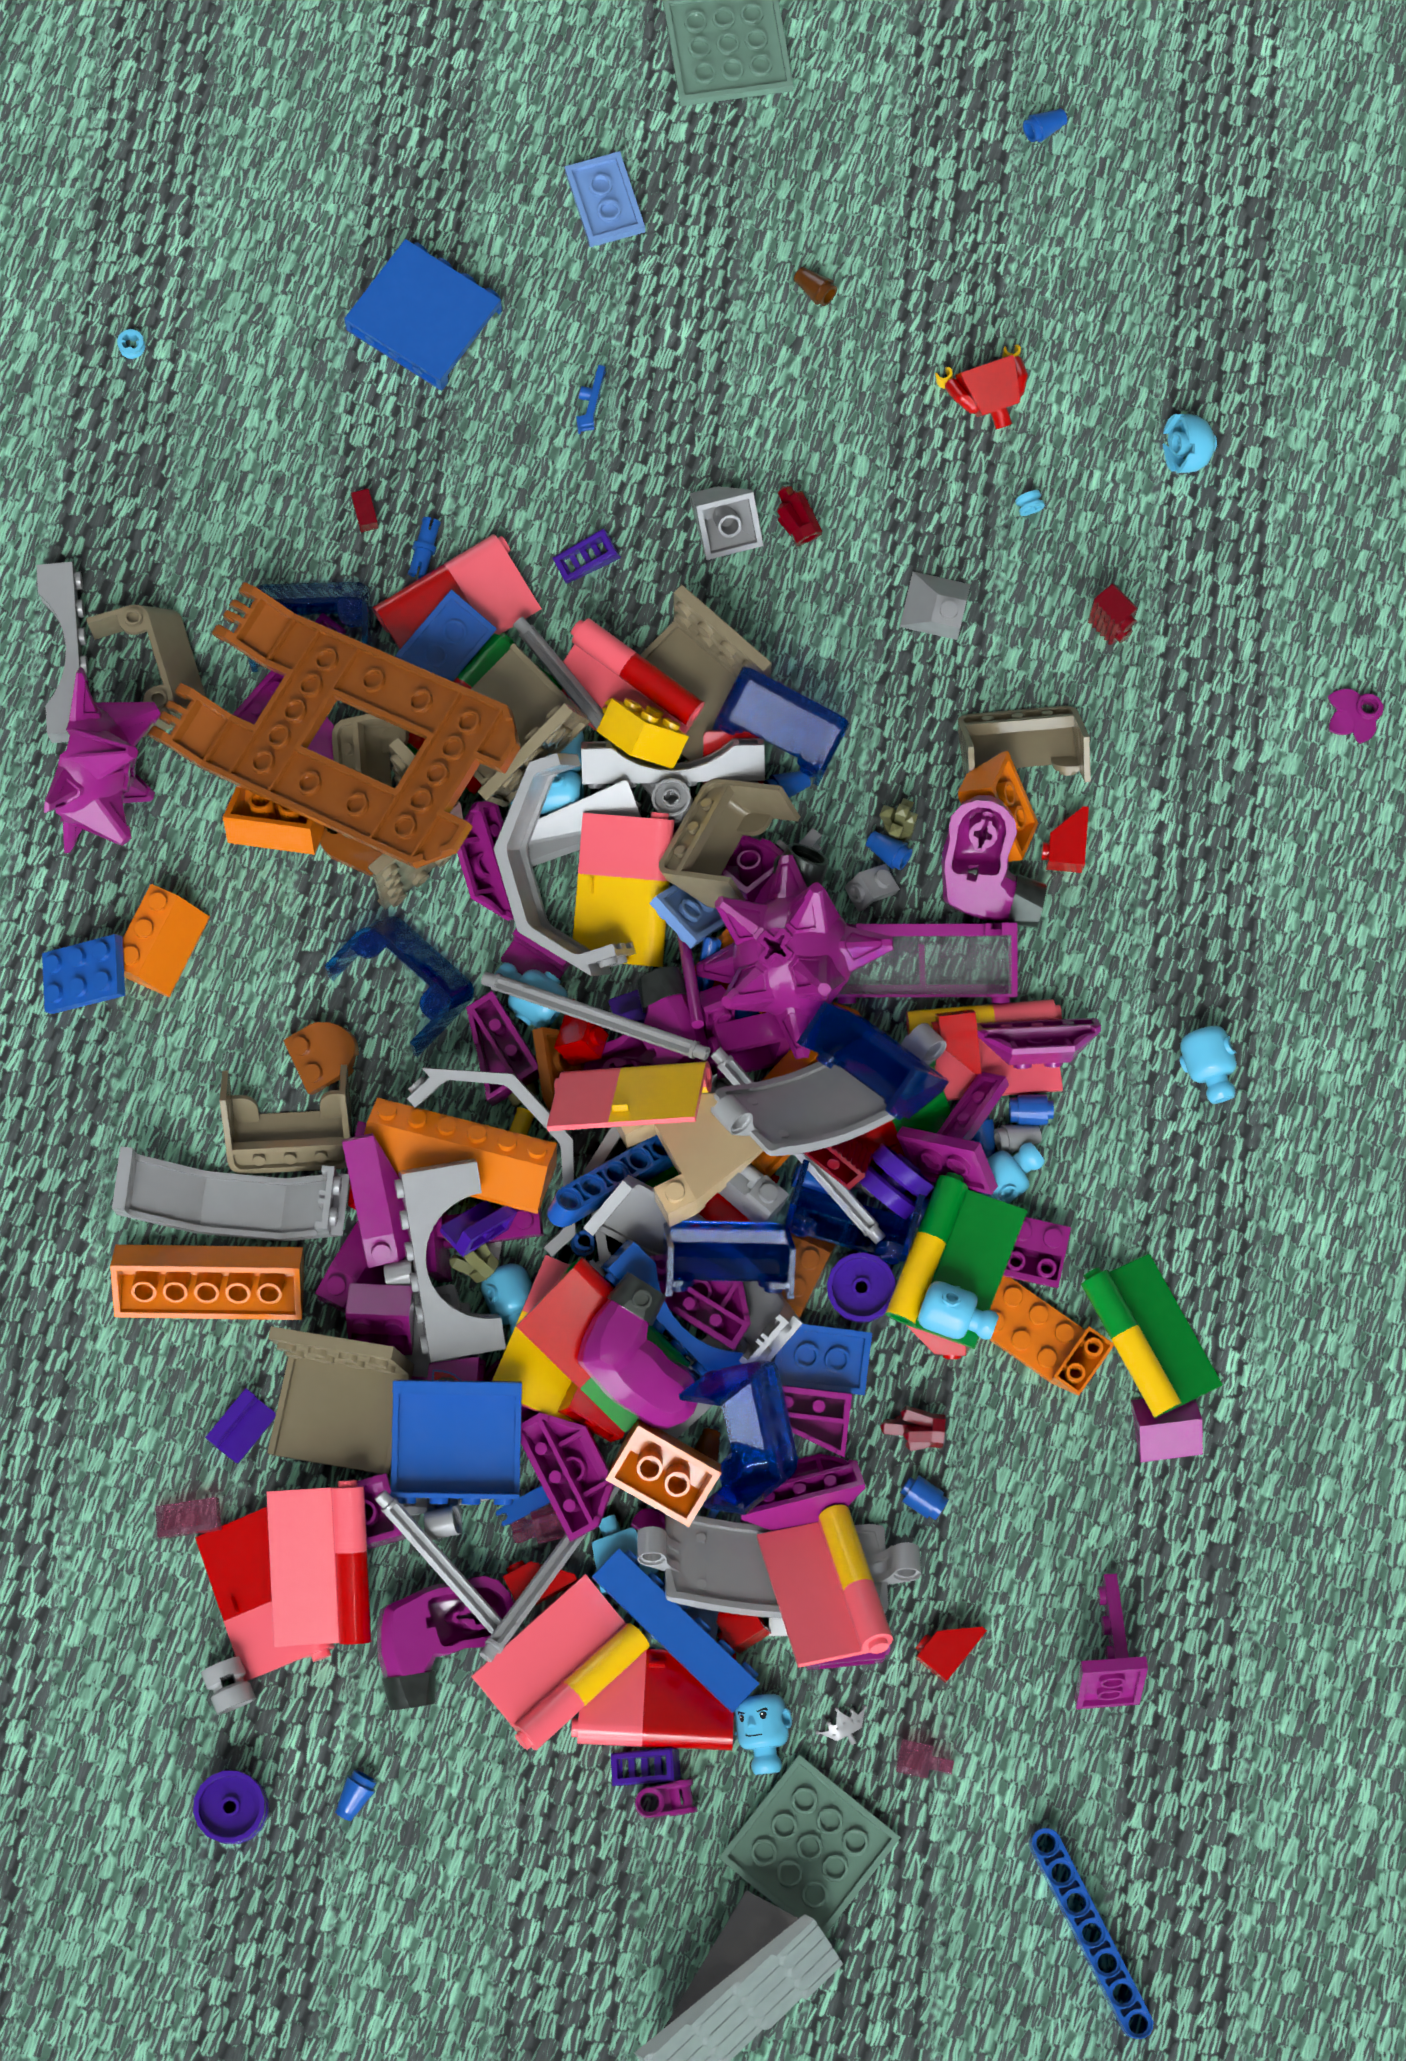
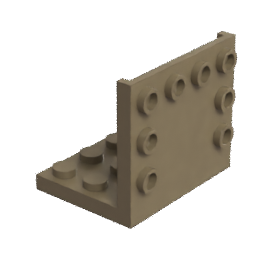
[641,585,772,762]
[471,643,591,807]
[368,738,463,910]
[267,1326,415,1476]

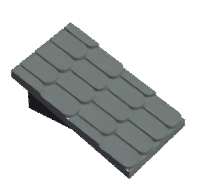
[634,1890,843,2061]

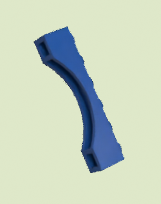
[601,1240,764,1402]

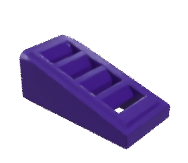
[553,528,621,584]
[611,1748,681,1786]

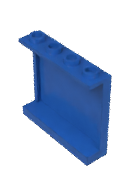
[344,239,502,391]
[390,1379,522,1505]

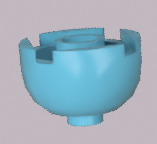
[1163,414,1217,473]

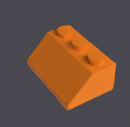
[958,751,1039,862]
[223,786,324,855]
[123,884,210,998]
[606,1419,721,1527]

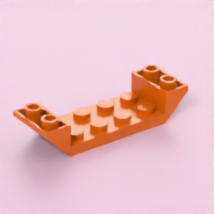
[989,1276,1114,1396]

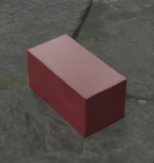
[351,488,379,532]

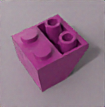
[1003,1217,1071,1289]
[345,1283,414,1355]

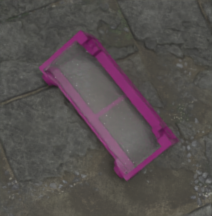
[836,923,1018,1004]

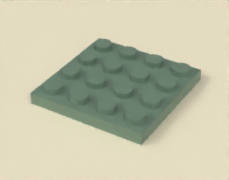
[663,0,794,106]
[718,1755,901,1935]

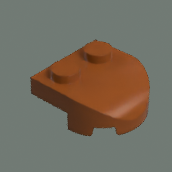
[283,1022,359,1095]

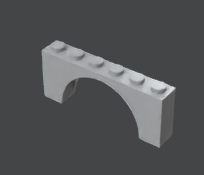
[394,1158,506,1362]

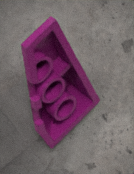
[342,1133,410,1268]
[315,1221,386,1313]

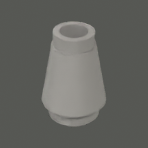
[994,1124,1042,1154]

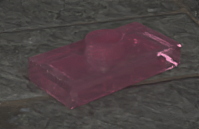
[155,1497,222,1539]

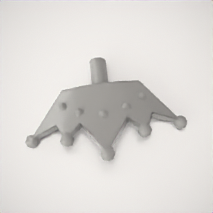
[816,1705,867,1745]

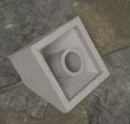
[689,486,764,560]
[900,572,971,640]

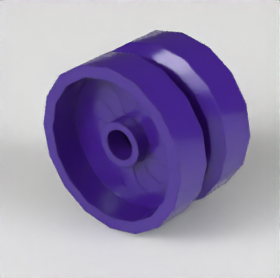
[859,1143,935,1220]
[827,1253,896,1323]
[193,1771,269,1844]

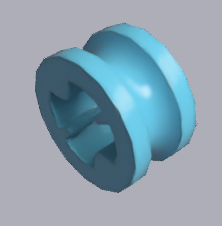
[117,329,145,359]
[1015,490,1045,516]

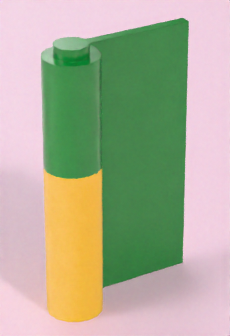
[885,1172,1028,1349]
[1081,1254,1223,1418]

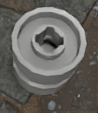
[651,778,693,828]
[201,1656,256,1715]

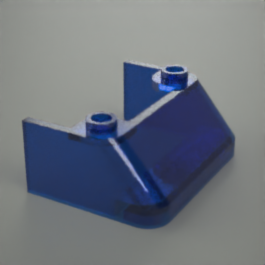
[247,582,372,672]
[712,667,850,786]
[325,916,474,1058]
[796,1001,950,1120]
[786,1159,925,1264]
[663,1221,796,1299]
[679,1360,798,1515]

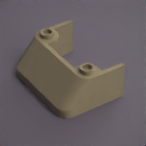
[86,605,206,737]
[958,706,1091,782]
[332,714,409,838]
[659,779,800,908]
[219,1064,352,1174]

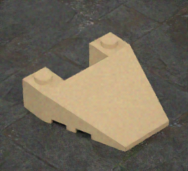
[616,1093,763,1227]

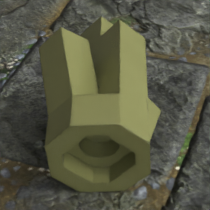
[880,798,918,841]
[443,1236,499,1283]

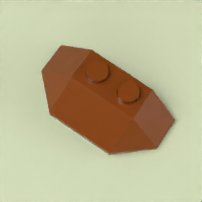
[757,1219,843,1320]

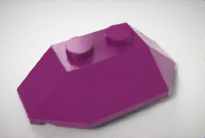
[457,801,514,921]
[977,1018,1101,1069]
[649,1248,751,1351]
[521,1413,615,1542]
[734,1454,865,1531]

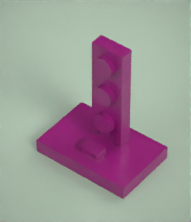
[896,1072,1009,1195]
[426,1207,544,1283]
[1074,1573,1148,1710]

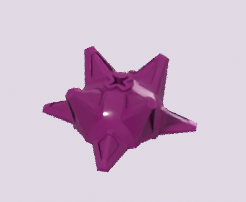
[44,667,161,853]
[696,855,894,1059]

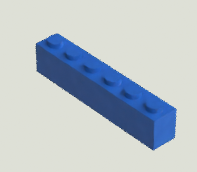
[592,1549,760,1713]

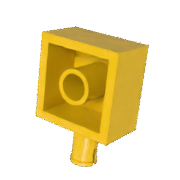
[596,698,689,769]

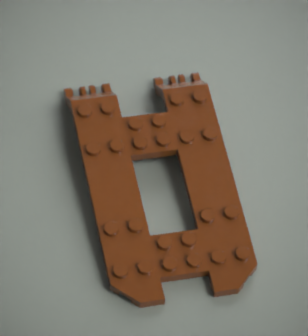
[148,582,521,869]

